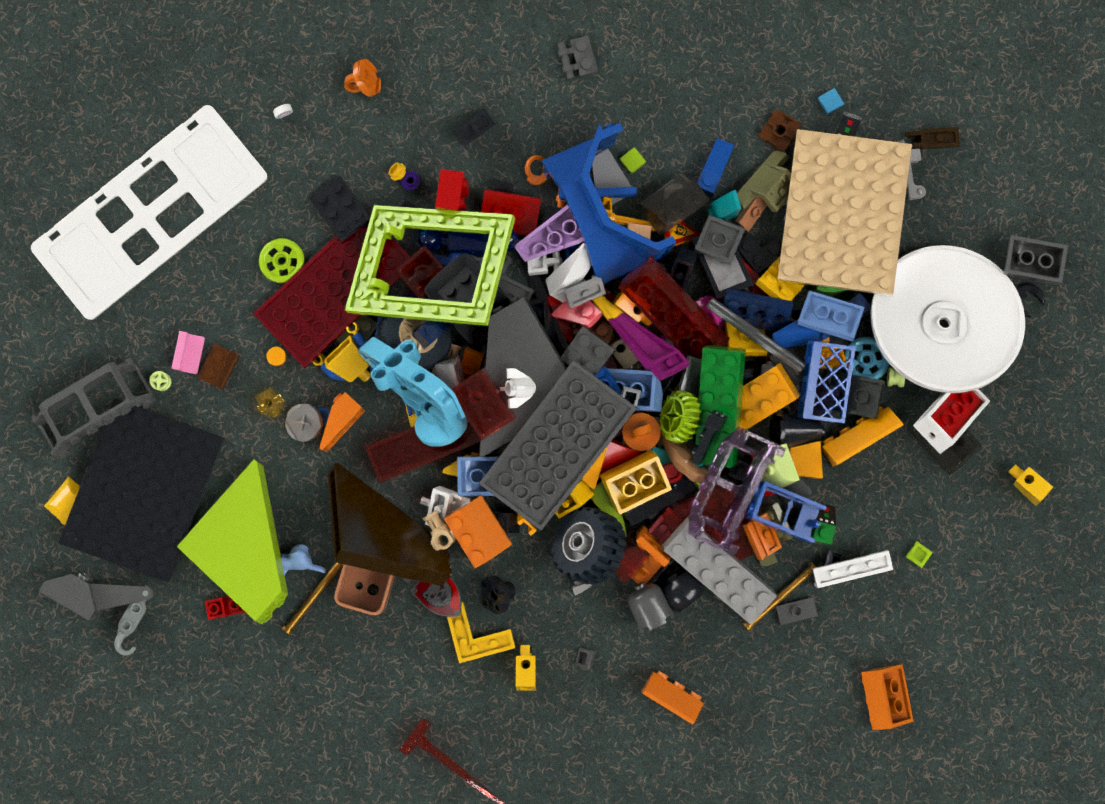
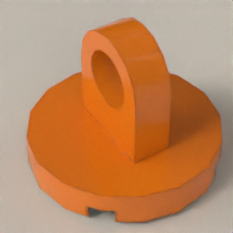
[344,59,381,97]
[622,413,661,452]

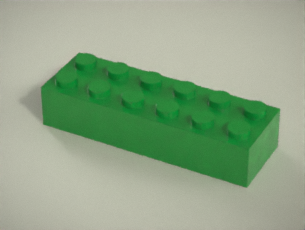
[695,345,746,468]

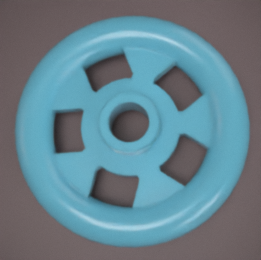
[845,337,889,379]

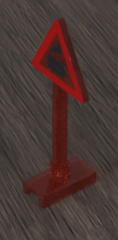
[399,719,504,804]

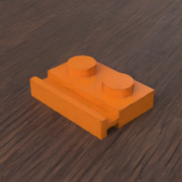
[742,513,782,560]

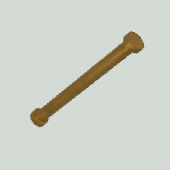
[742,562,816,632]
[282,563,343,635]

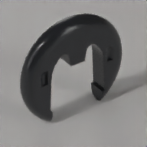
[1016,283,1045,317]

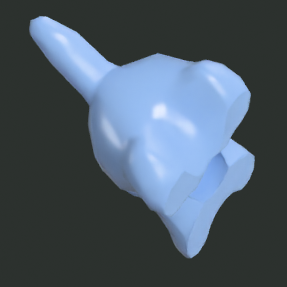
[280,544,326,576]

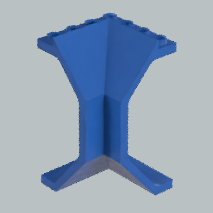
[541,123,676,285]

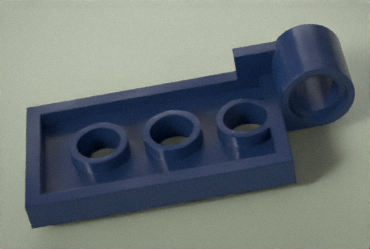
[722,289,802,332]

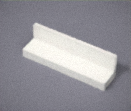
[812,550,893,588]

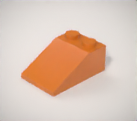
[320,392,366,453]

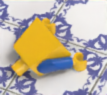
[313,322,371,382]

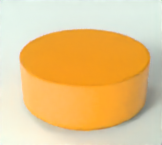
[267,347,287,366]

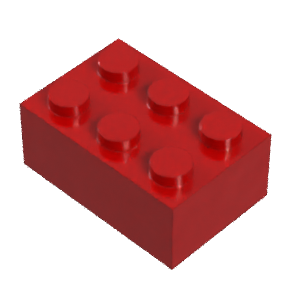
[435,169,470,211]

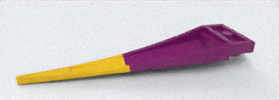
[581,279,690,381]

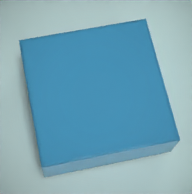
[818,88,844,115]

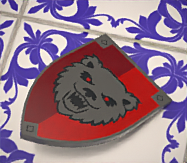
[410,577,462,617]

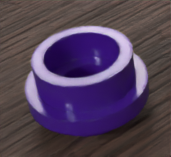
[401,172,420,191]

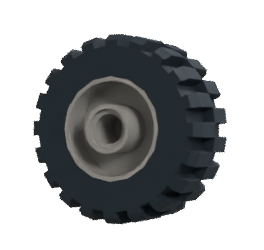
[551,507,626,585]

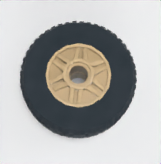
[376,316,453,371]

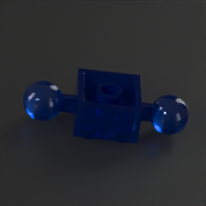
[418,229,519,256]

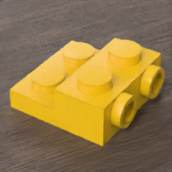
[755,256,806,301]

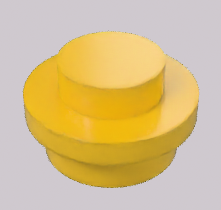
[389,162,406,181]

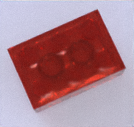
[451,368,517,441]

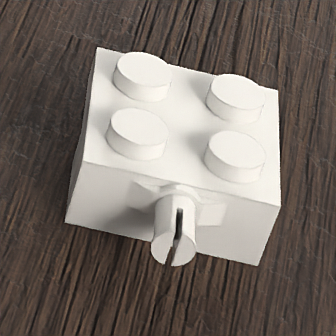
[420,486,474,526]

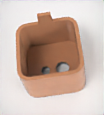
[334,564,396,615]

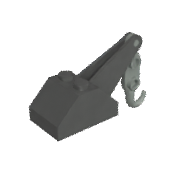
[39,572,154,656]

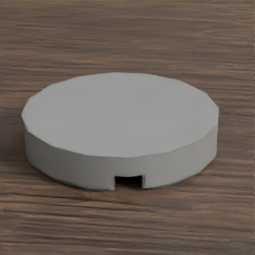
[285,404,323,442]

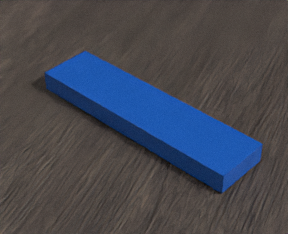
[559,187,637,200]

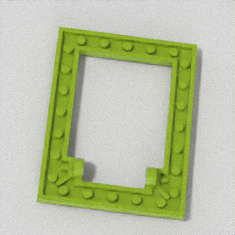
[345,205,515,326]

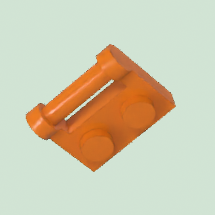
[636,525,671,567]

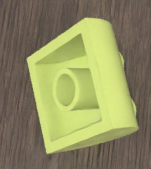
[752,443,800,492]

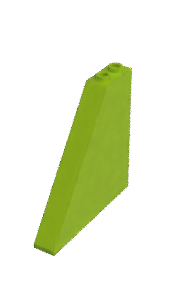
[177,459,288,624]

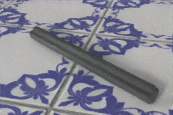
[707,298,806,373]

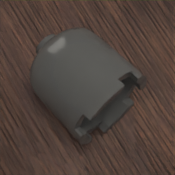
[627,582,675,632]

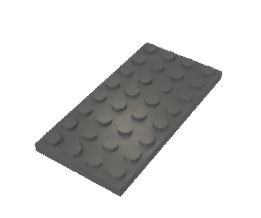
[479,360,637,530]

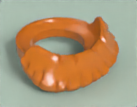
[525,155,550,185]

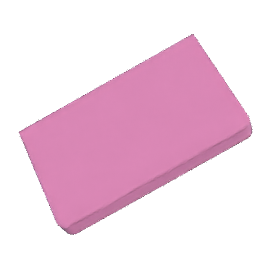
[172,331,205,374]

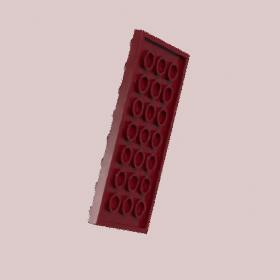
[253,210,416,369]

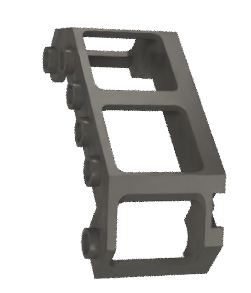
[31,358,157,459]

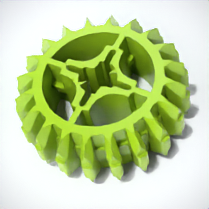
[658,390,701,443]

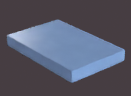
[797,290,865,342]

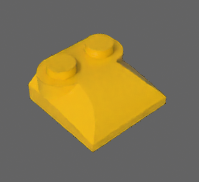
[44,477,80,525]

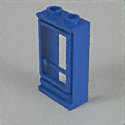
[745,481,827,543]

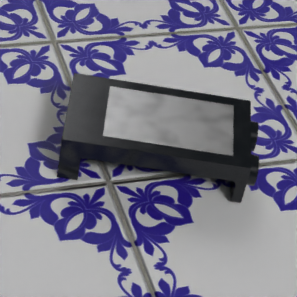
[691,235,753,303]

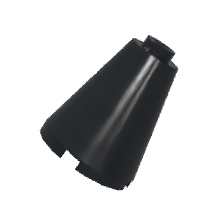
[769,412,825,449]

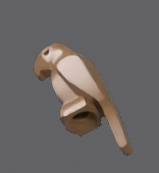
[660,431,707,482]

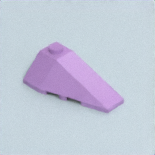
[514,204,584,262]

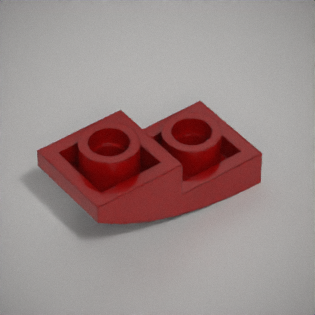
[205,596,246,620]

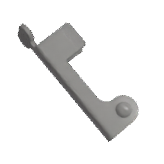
[899,140,926,200]

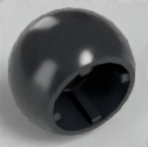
[662,571,704,612]

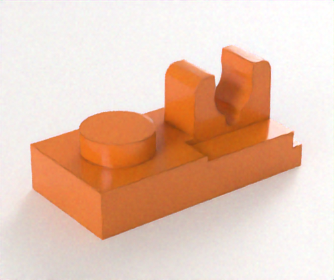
[628,553,662,584]

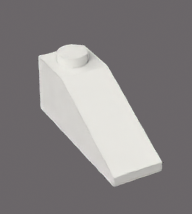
[546,243,591,303]

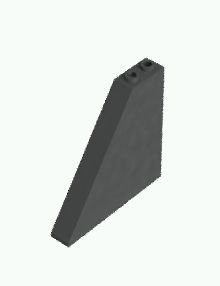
[480,295,567,457]

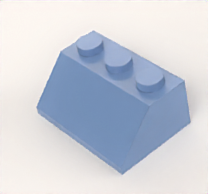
[607,368,663,412]

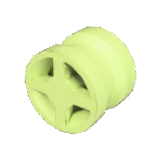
[887,367,905,388]
[150,371,171,391]

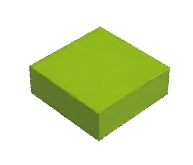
[620,147,646,175]
[905,541,933,568]

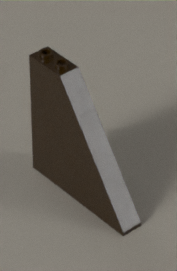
[328,463,452,586]

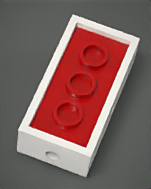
[913,389,990,454]

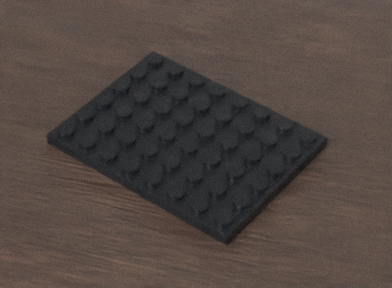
[59,398,224,583]

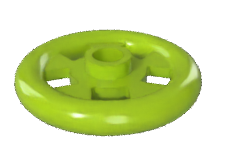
[259,238,304,283]

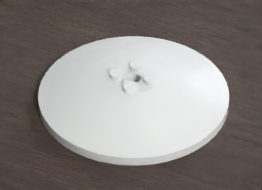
[871,245,1025,393]

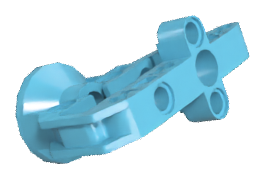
[358,337,468,447]

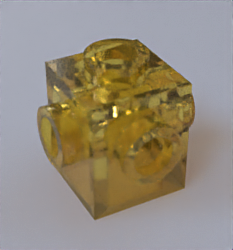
[254,387,285,418]

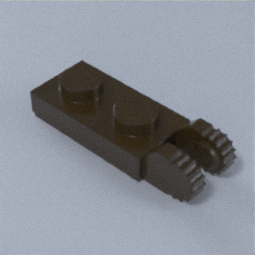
[905,127,960,149]

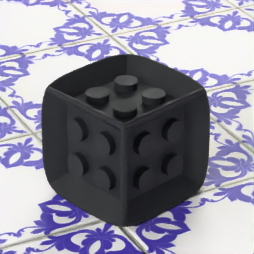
[424,253,510,346]

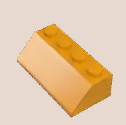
[821,406,903,467]

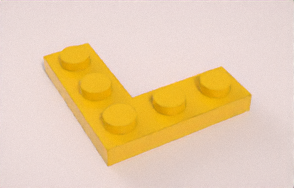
[447,602,516,663]

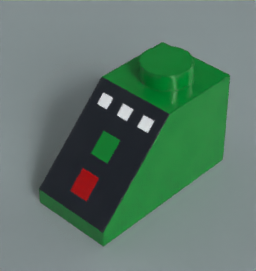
[810,503,836,545]

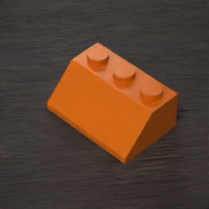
[444,495,512,568]
[861,664,914,730]
[641,671,704,725]

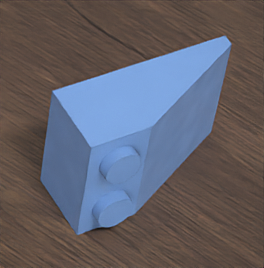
[457,455,500,496]

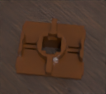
[759,110,801,152]

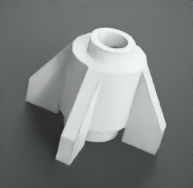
[500,368,536,408]

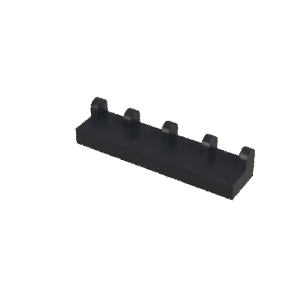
[622,475,696,527]

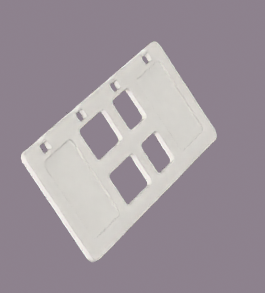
[31,105,267,320]

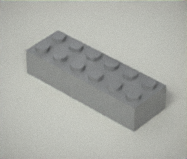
[662,516,777,624]

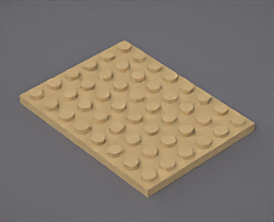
[777,129,912,296]

